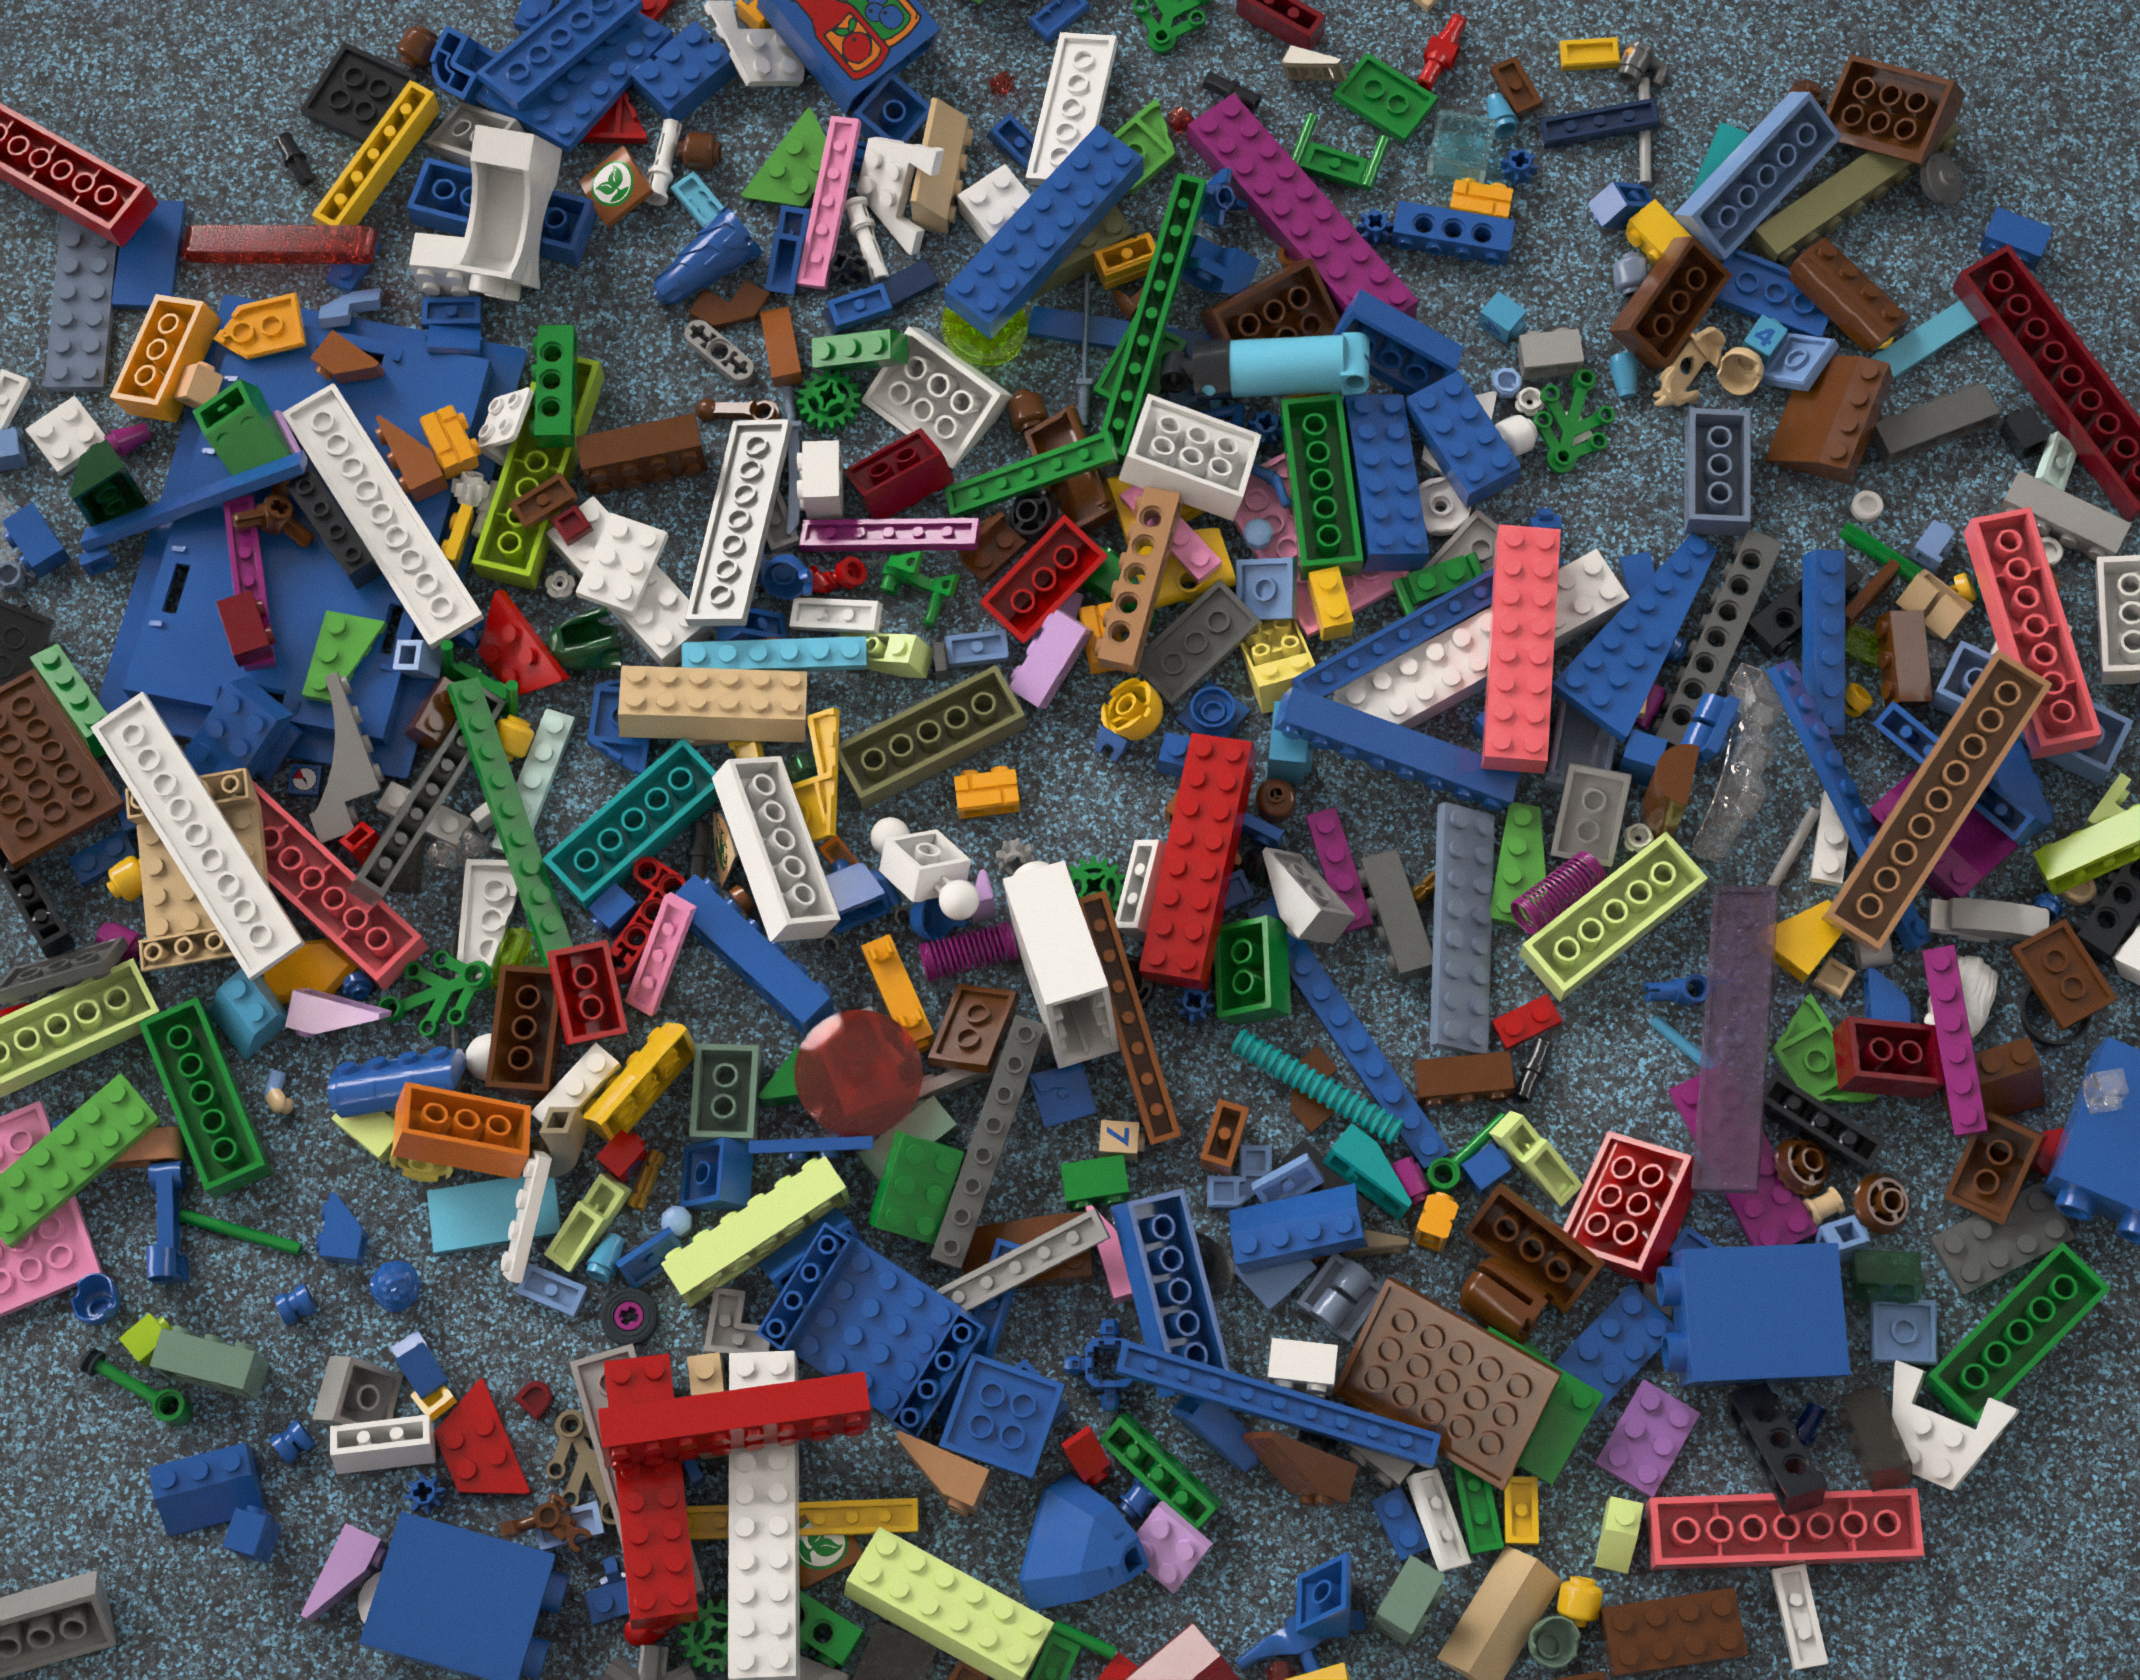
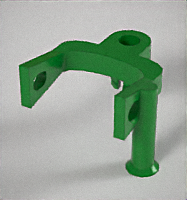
[879,551,960,629]

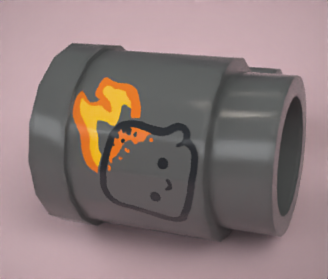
[1617,41,1669,89]

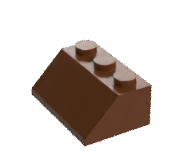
[1938,1037,2045,1131]

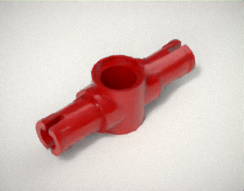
[1416,14,1467,91]

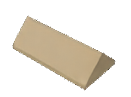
[1436,1545,1563,1680]

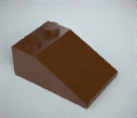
[1943,1109,2048,1225]
[1242,1431,1358,1508]

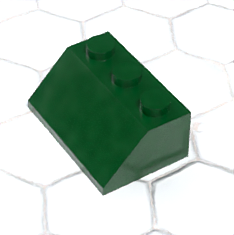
[69,439,148,526]

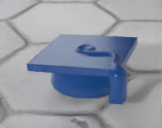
[1175,679,1251,738]
[1027,1062,1098,1129]

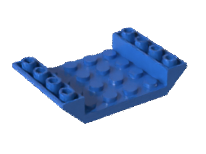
[756,1222,987,1439]

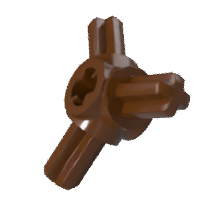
[232,480,315,548]

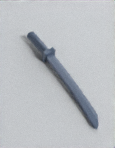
[1076,272,1093,428]
[782,386,801,536]

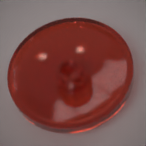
[794,1010,923,1137]

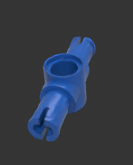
[1643,974,1740,1007]

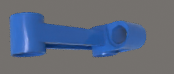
[146,1160,189,1286]

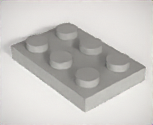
[1550,763,1632,867]

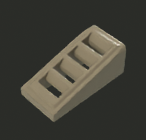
[1281,46,1348,81]
[1342,1229,1409,1257]

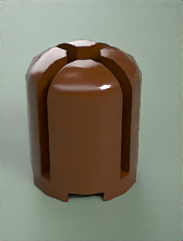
[1459,1257,1554,1344]

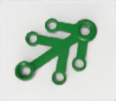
[1133,0,1212,54]
[1532,368,1615,474]
[377,950,493,1039]

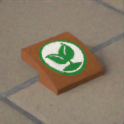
[579,145,654,228]
[799,1500,863,1591]

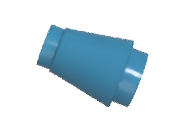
[1486,93,1518,138]
[1608,352,1638,399]
[586,1232,625,1283]

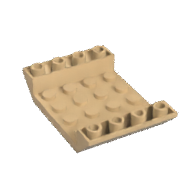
[125,768,269,972]

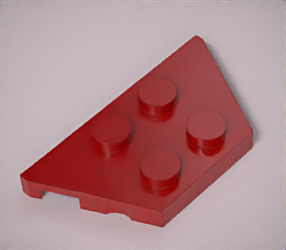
[538,91,648,144]
[478,590,569,697]
[434,1378,532,1496]

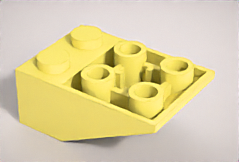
[1239,620,1316,714]

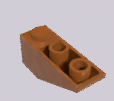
[375,415,449,503]

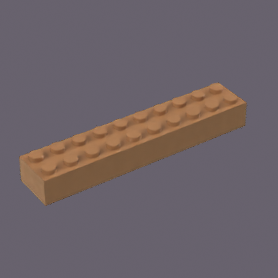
[1821,650,2053,953]

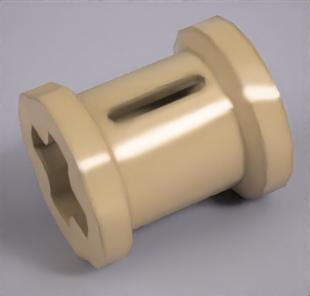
[1802,1186,1846,1226]

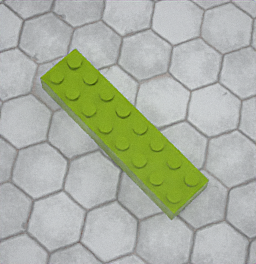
[471,356,605,590]

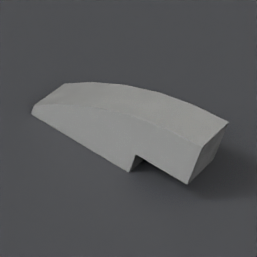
[1948,898,2049,942]

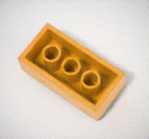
[110,294,221,423]

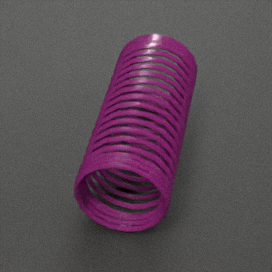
[1511,851,1606,935]
[918,920,1019,983]

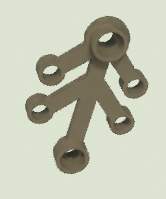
[546,1409,616,1526]

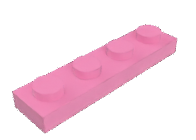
[1120,485,1222,584]
[625,892,697,1017]

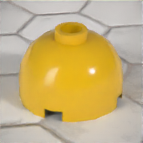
[1101,678,1163,741]

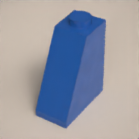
[1169,1395,1260,1472]

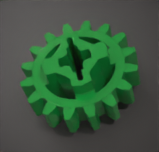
[796,369,862,434]
[1069,856,1126,915]
[678,1599,728,1673]

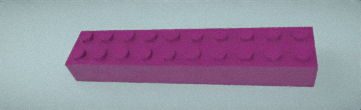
[1187,93,1419,318]

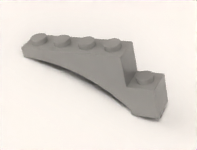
[309,671,385,843]

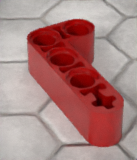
[610,857,686,984]

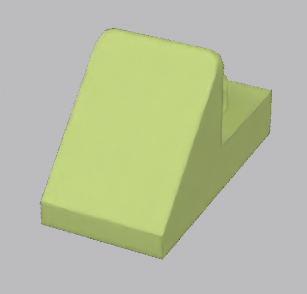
[2080,773,2132,830]

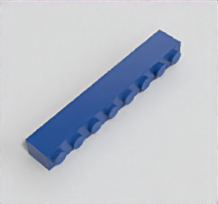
[1273,686,1520,811]

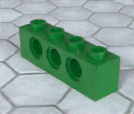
[529,325,578,448]
[1098,1413,1224,1530]
[800,1590,865,1669]

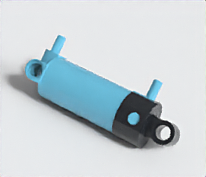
[1159,332,1370,409]

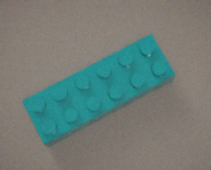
[542,738,719,913]

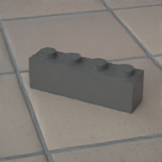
[1870,382,2000,466]
[1356,848,1433,983]

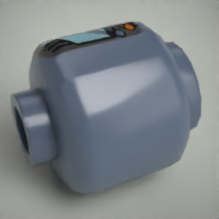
[1613,252,1652,298]

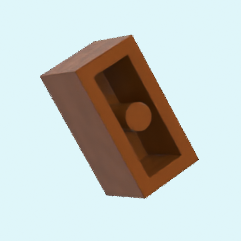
[1199,1099,1249,1176]

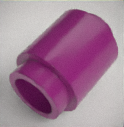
[95,922,144,961]
[1391,1157,1431,1207]

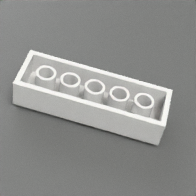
[546,496,713,667]
[712,756,841,942]

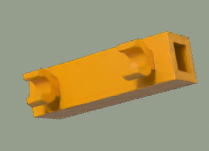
[861,934,935,1054]

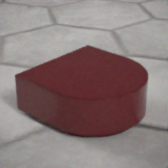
[513,1381,554,1421]

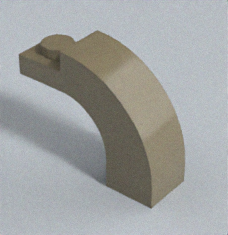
[529,1107,588,1178]

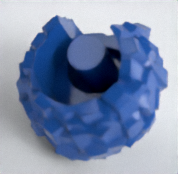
[369,1260,422,1313]

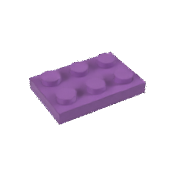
[1594,1379,1701,1498]

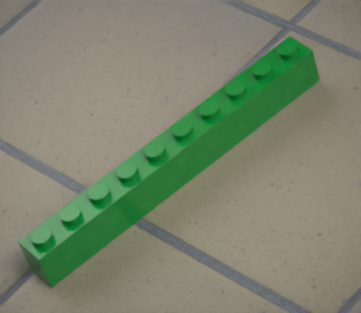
[1100,173,1207,466]

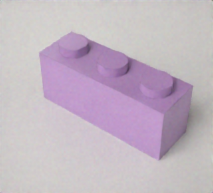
[1009,610,1094,709]

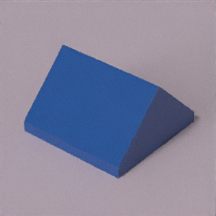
[1296,1552,1351,1638]

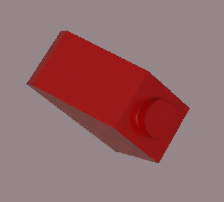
[1061,1425,1111,1487]

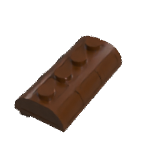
[1788,237,1912,353]
[1024,404,1118,534]

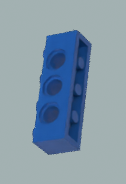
[1391,201,1515,266]

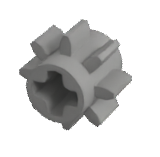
[996,837,1034,876]

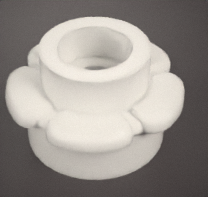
[1515,387,1545,416]
[545,570,575,600]
[1623,823,1654,853]

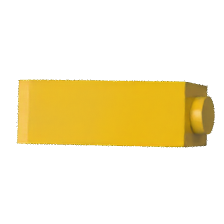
[1753,900,1844,984]

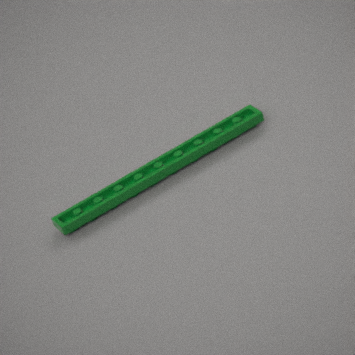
[446,677,573,968]

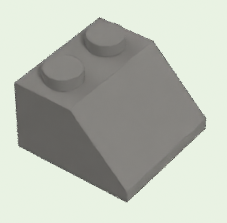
[312,1356,404,1426]

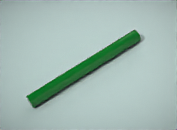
[178,1209,303,1255]

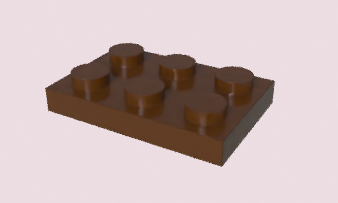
[2009,918,2118,1032]
[928,984,1019,1074]

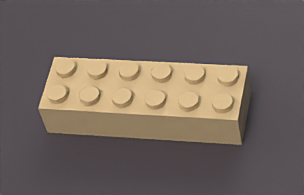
[618,665,807,743]

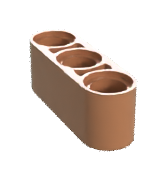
[105,1127,184,1170]

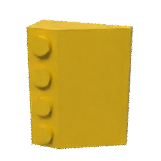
[583,1022,695,1143]

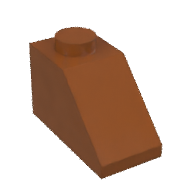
[310,330,386,384]

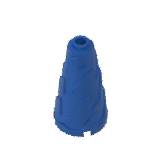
[651,206,763,306]

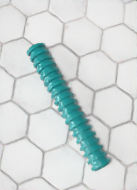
[1231,1029,1404,1145]

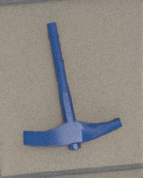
[1235,1610,1367,1673]

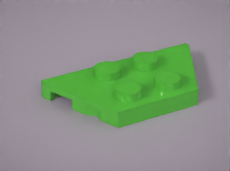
[1113,98,1176,195]
[741,107,826,209]
[1771,994,1877,1104]

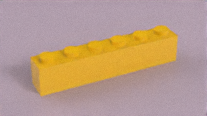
[312,80,441,243]

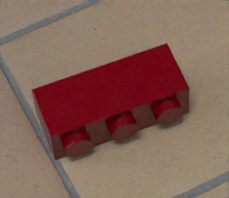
[1236,0,1326,51]

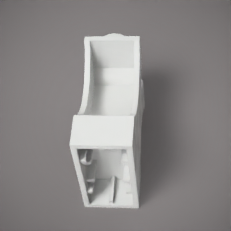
[453,125,562,302]

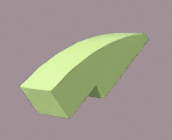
[1489,1111,1583,1208]
[544,1173,633,1273]

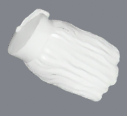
[1924,955,1999,1038]

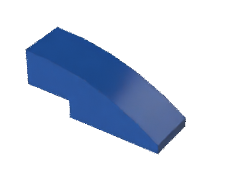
[765,205,811,296]

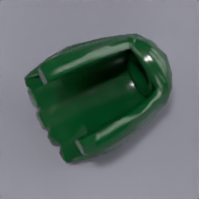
[547,607,623,671]

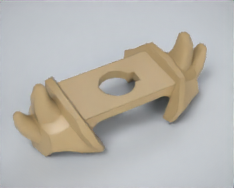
[1653,326,1726,407]

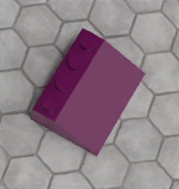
[1869,765,2019,901]

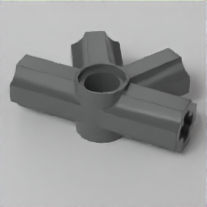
[600,1645,698,1680]

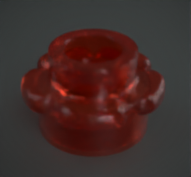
[988,71,1015,97]
[1167,106,1194,133]
[1264,1661,1297,1680]

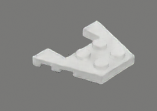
[704,0,805,86]
[856,137,944,255]
[1890,1360,2019,1491]

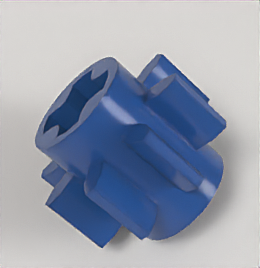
[1500,148,1538,186]
[1356,208,1394,248]
[1247,409,1283,448]
[1529,508,1562,538]
[1175,987,1214,1026]
[404,1473,447,1516]

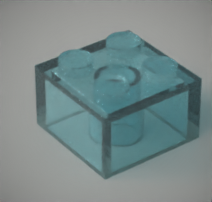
[1426,109,1497,184]

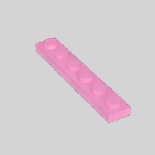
[796,116,862,290]

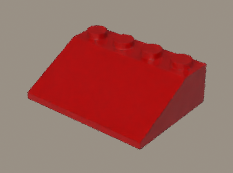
[1563,1131,1704,1285]

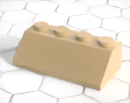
[910,97,973,234]

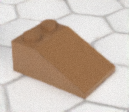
[896,1430,992,1518]

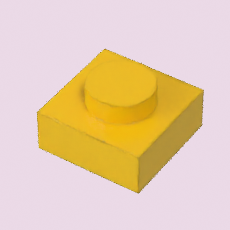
[410,1385,457,1422]

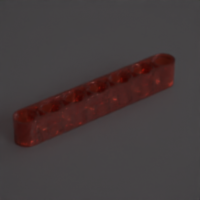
[181,225,379,264]

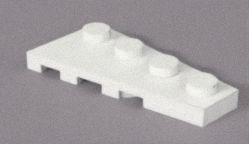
[455,859,519,982]

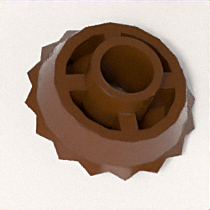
[1773,1137,1829,1197]
[1852,1172,1909,1235]

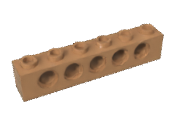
[1095,486,1184,675]

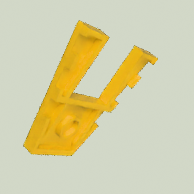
[728,707,840,843]

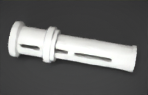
[644,119,682,206]
[844,196,889,284]

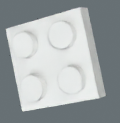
[25,396,105,477]

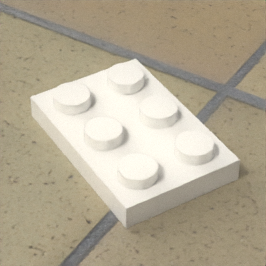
[576,513,669,616]

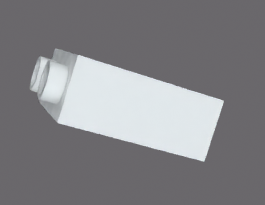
[1003,861,1119,1069]

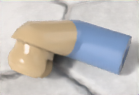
[264,1070,294,1115]

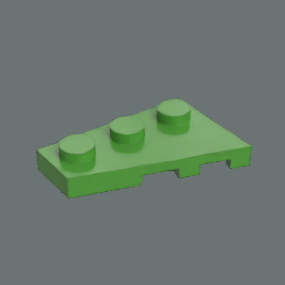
[302,610,387,704]

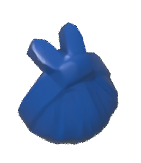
[761,554,813,600]
[909,897,971,941]

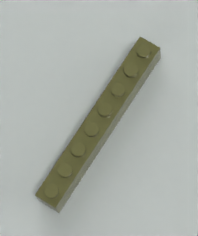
[1751,122,1960,264]

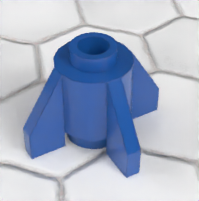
[1200,168,1249,227]

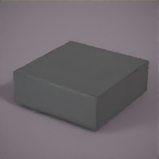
[933,642,949,682]

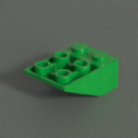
[193,379,291,475]

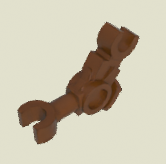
[499,1493,594,1554]

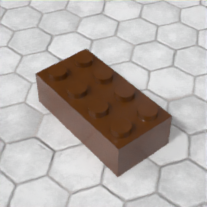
[1609,236,1732,369]
[576,413,708,495]
[1599,1587,1748,1680]

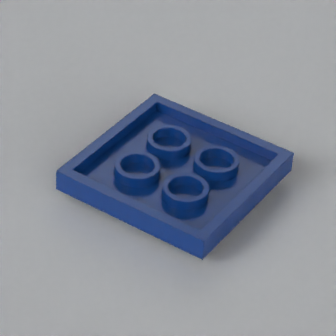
[939,1353,1065,1480]

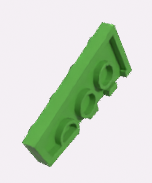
[1490,802,1549,928]

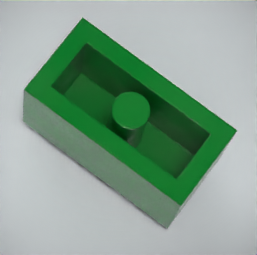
[1060,1155,1130,1212]

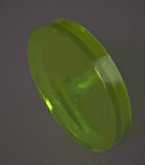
[941,306,1027,366]

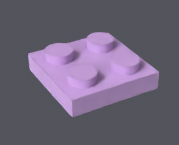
[1136,1500,1213,1594]

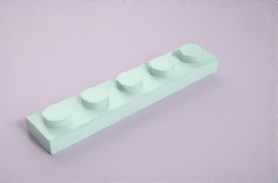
[491,708,576,854]

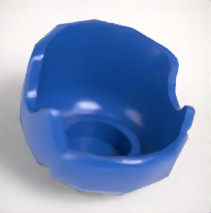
[71,1273,121,1325]

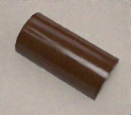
[1639,744,1700,840]
[1463,1182,1606,1314]

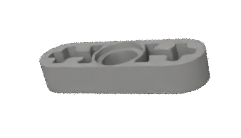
[684,320,755,386]

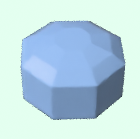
[1492,368,1521,399]
[1243,518,1273,550]
[661,1206,693,1239]

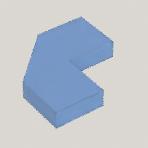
[318,288,383,329]
[1207,1145,1272,1210]

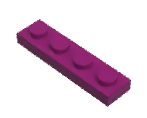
[1305,807,1373,935]

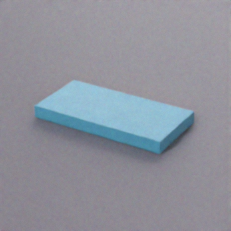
[427,1175,562,1255]

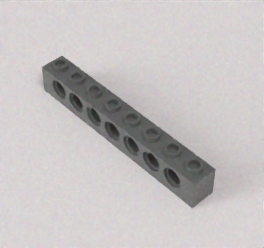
[1651,529,1783,750]
[347,687,506,907]
[930,1014,1046,1272]

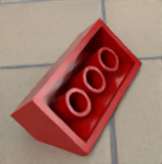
[980,514,1109,644]

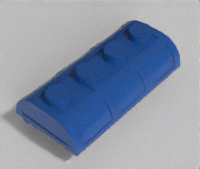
[328,1046,467,1118]

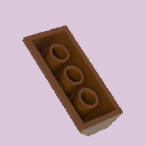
[485,964,563,1100]

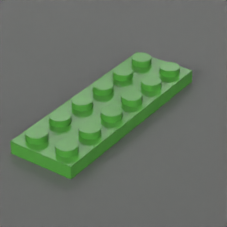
[0,1073,162,1249]

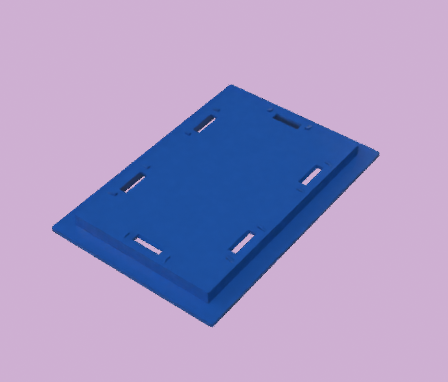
[98,295,528,780]

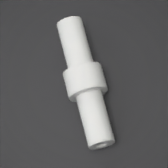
[471,480,498,538]

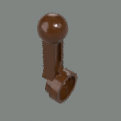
[696,398,782,422]

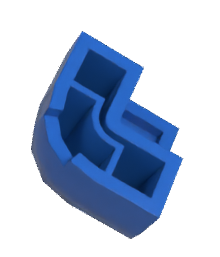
[429,25,498,106]
[1181,235,1260,294]

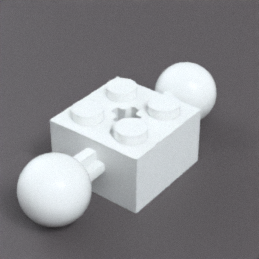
[870,817,980,920]

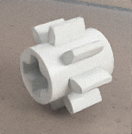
[451,471,490,507]

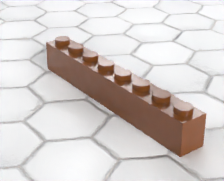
[1078,890,1181,1145]

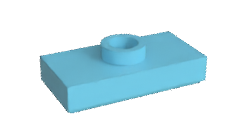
[670,171,724,228]

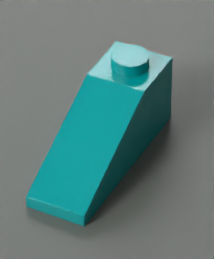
[1322,1123,1412,1221]

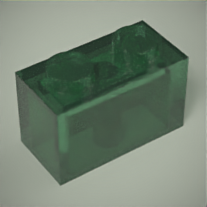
[1849,1249,1923,1304]

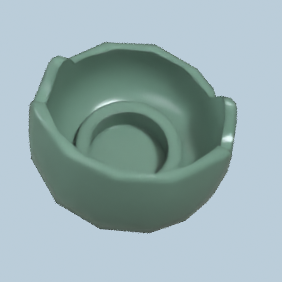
[1528,1616,1581,1669]

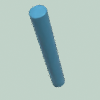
[1649,1015,1719,1071]

